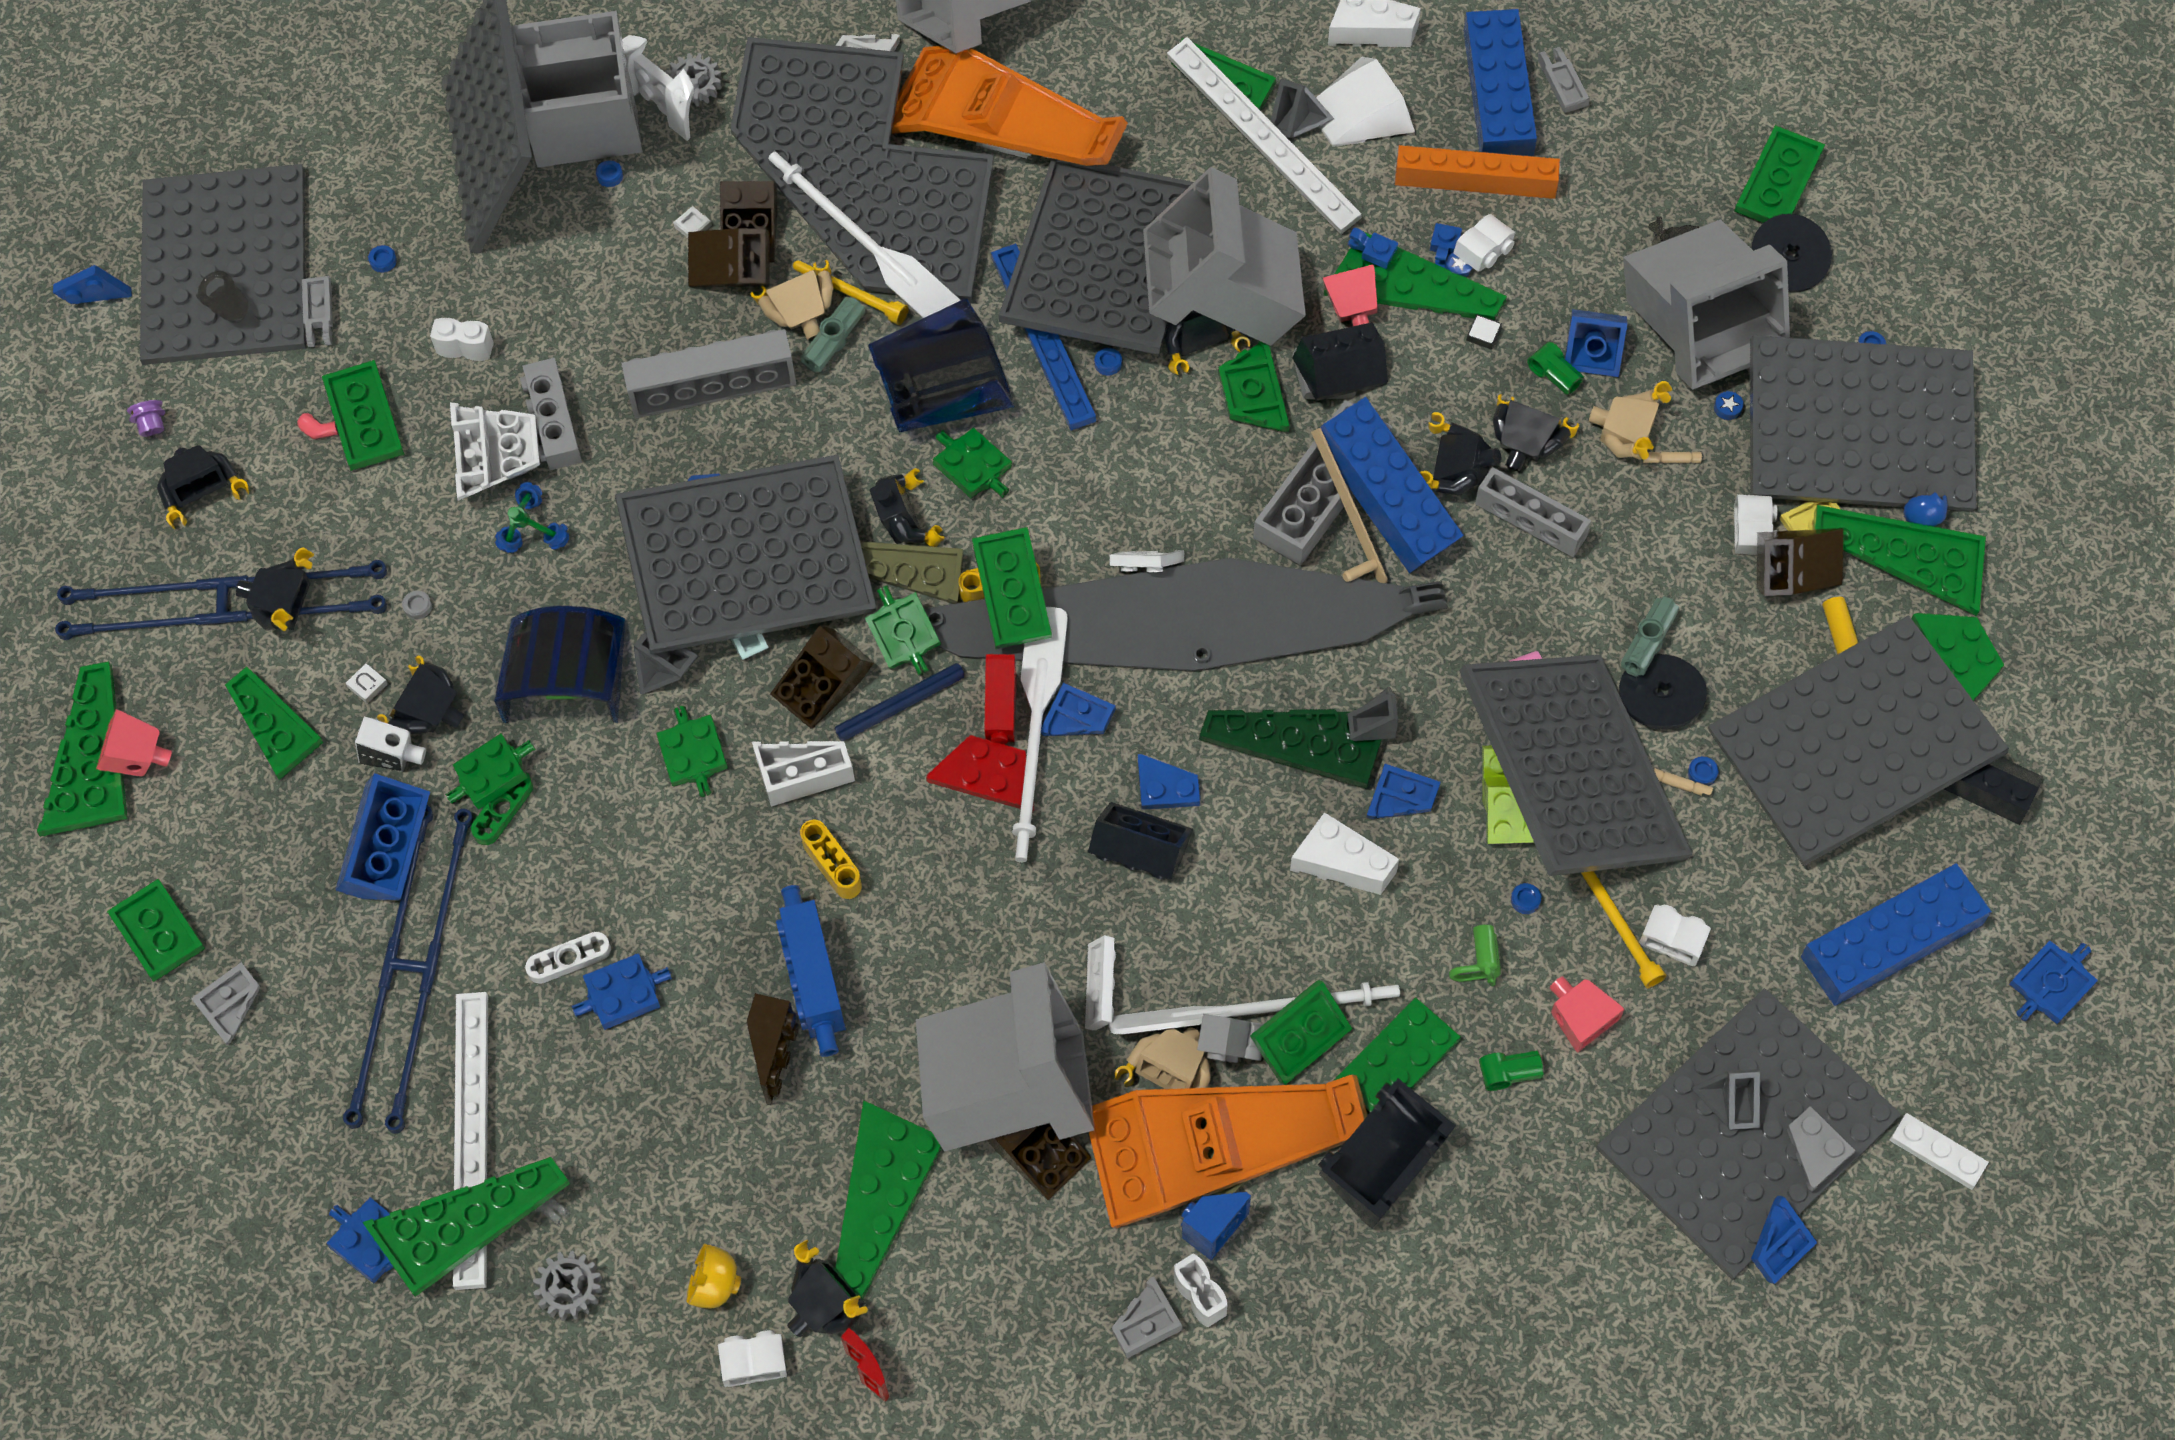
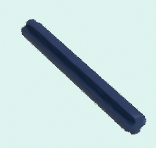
[835,663,965,741]

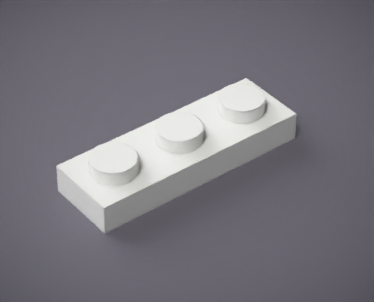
[1085,935,1116,1030]
[1889,1113,1989,1190]

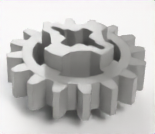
[665,53,722,107]
[533,1251,603,1321]

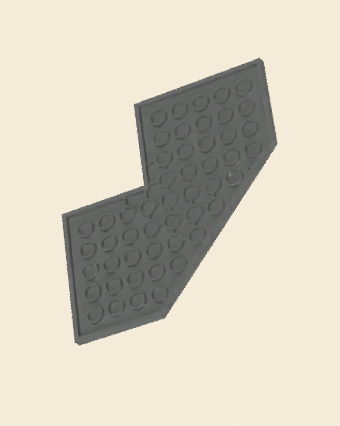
[730,37,994,302]

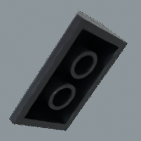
[1292,322,1388,401]
[1944,757,2043,825]
[1088,802,1193,880]

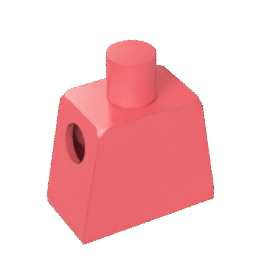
[1323,265,1377,326]
[96,709,172,777]
[1550,976,1624,1053]

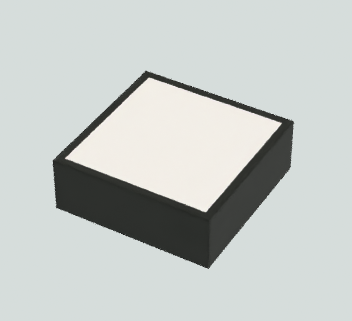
[1466,314,1502,350]

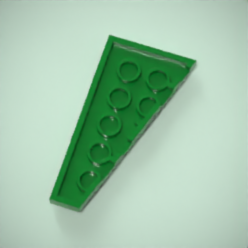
[1323,231,1507,321]
[1813,505,1986,616]
[37,661,128,837]
[835,1100,942,1300]
[362,1157,570,1297]

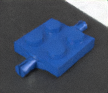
[2009,941,2098,1024]
[571,953,672,1030]
[327,1198,393,1284]

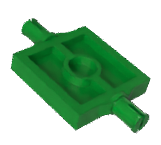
[933,427,1012,499]
[865,586,941,676]
[656,706,728,797]
[445,733,536,810]

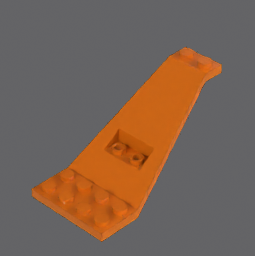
[892,45,1128,166]
[1089,1074,1367,1228]

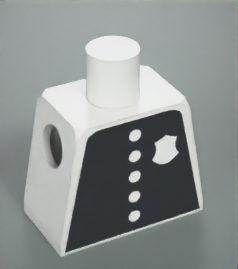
[355,716,426,772]

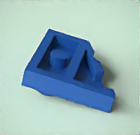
[53,265,132,304]
[1041,683,1116,736]
[1138,754,1200,810]
[1367,764,1441,819]
[1751,1196,1817,1284]

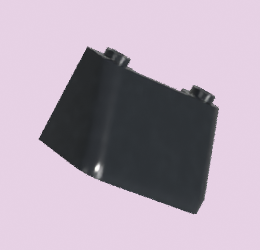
[1318,1078,1456,1229]

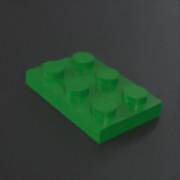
[107,879,205,982]
[1250,980,1353,1085]

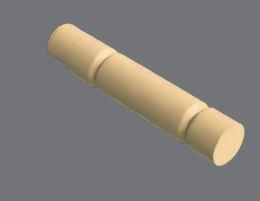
[1643,452,1702,463]
[1654,768,1713,796]

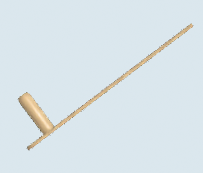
[1311,428,1388,584]

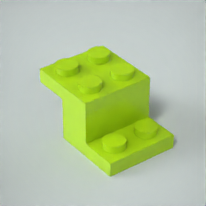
[1482,745,1534,844]

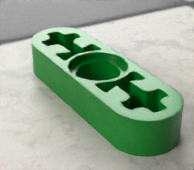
[471,772,533,845]

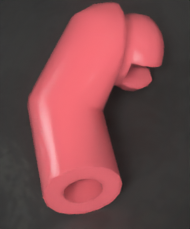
[297,413,338,439]

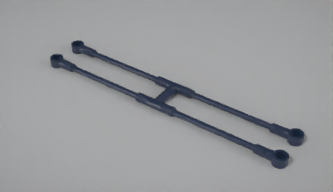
[55,560,387,640]
[343,805,474,1134]

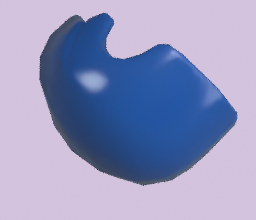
[1903,492,1948,527]

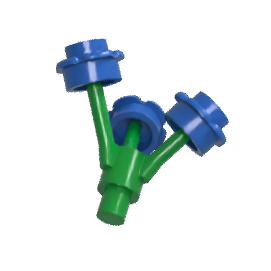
[495,482,569,553]

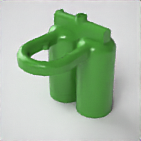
[1449,925,1501,986]

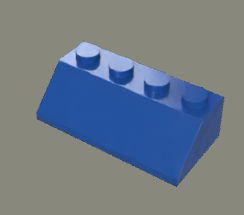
[335,773,430,900]

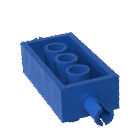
[776,885,846,1057]

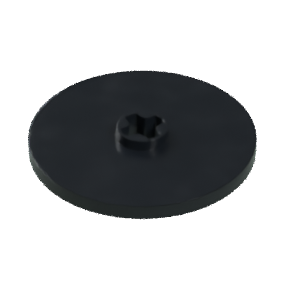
[1751,214,1832,292]
[1619,654,1707,730]

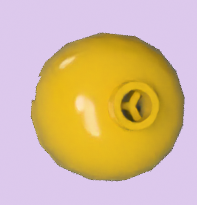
[686,1244,741,1309]

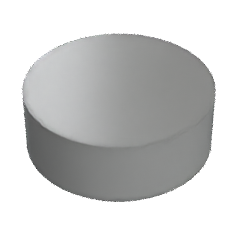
[402,591,432,620]

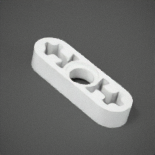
[525,932,611,984]

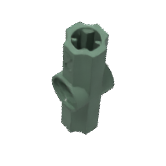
[800,296,865,373]
[1621,596,1679,677]

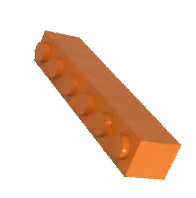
[1395,145,1560,199]

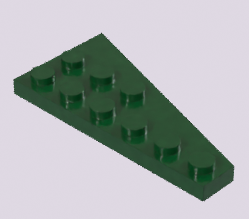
[1199,709,1382,789]

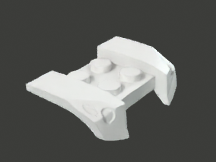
[622,35,694,141]

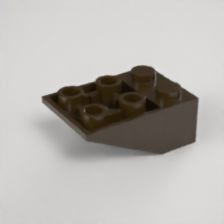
[720,181,777,263]
[688,229,770,287]
[1757,528,1844,596]
[770,625,874,729]
[747,993,799,1105]
[987,1123,1091,1200]

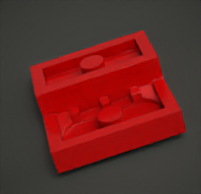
[841,1328,889,1402]

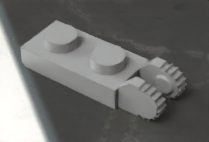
[1538,47,1590,113]
[302,276,333,347]

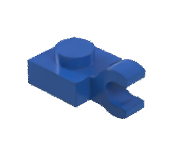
[1430,223,1462,268]
[1348,228,1398,269]

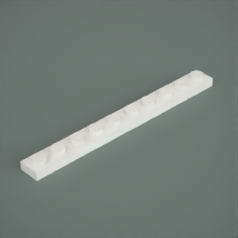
[1167,37,1361,235]
[453,992,488,1290]

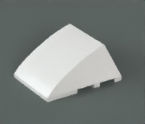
[1316,57,1415,147]
[450,402,540,501]

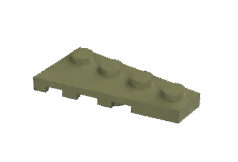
[860,542,964,604]

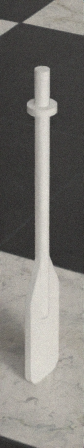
[768,152,964,331]
[1012,607,1068,862]
[1109,982,1400,1034]

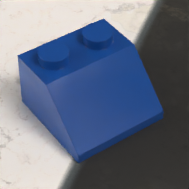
[1565,309,1628,377]
[1181,1192,1251,1260]

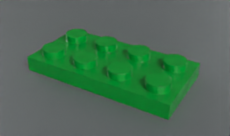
[1734,125,1825,223]
[322,360,405,471]
[972,527,1052,649]
[1334,997,1461,1114]

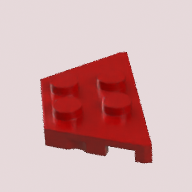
[926,735,1034,813]

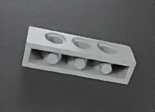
[520,358,582,470]
[1475,467,1591,557]

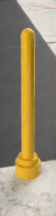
[793,260,909,325]
[1581,871,1666,988]

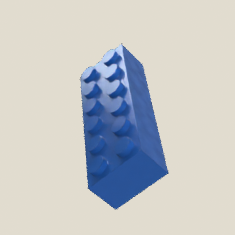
[1463,9,1537,157]
[1312,397,1464,574]
[1801,863,1992,1006]

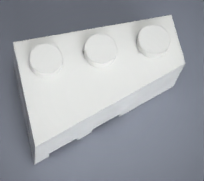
[1328,0,1421,47]
[752,741,855,807]
[1290,813,1399,895]

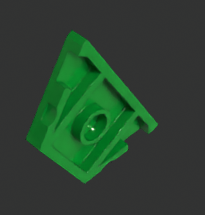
[1218,341,1290,432]
[1911,613,2004,701]

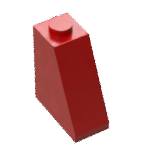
[984,654,1017,744]

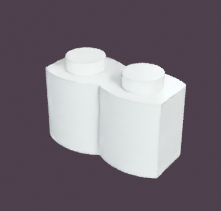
[1453,214,1515,272]
[430,318,494,361]
[1734,495,1777,555]
[1639,905,1711,966]
[1174,1254,1227,1327]
[718,1330,787,1387]

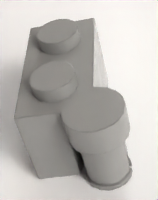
[1197,1014,1263,1063]

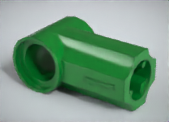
[1527,342,1584,395]
[1479,1050,1544,1091]

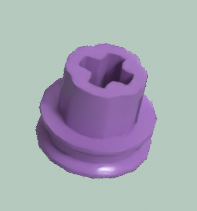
[127,400,165,437]

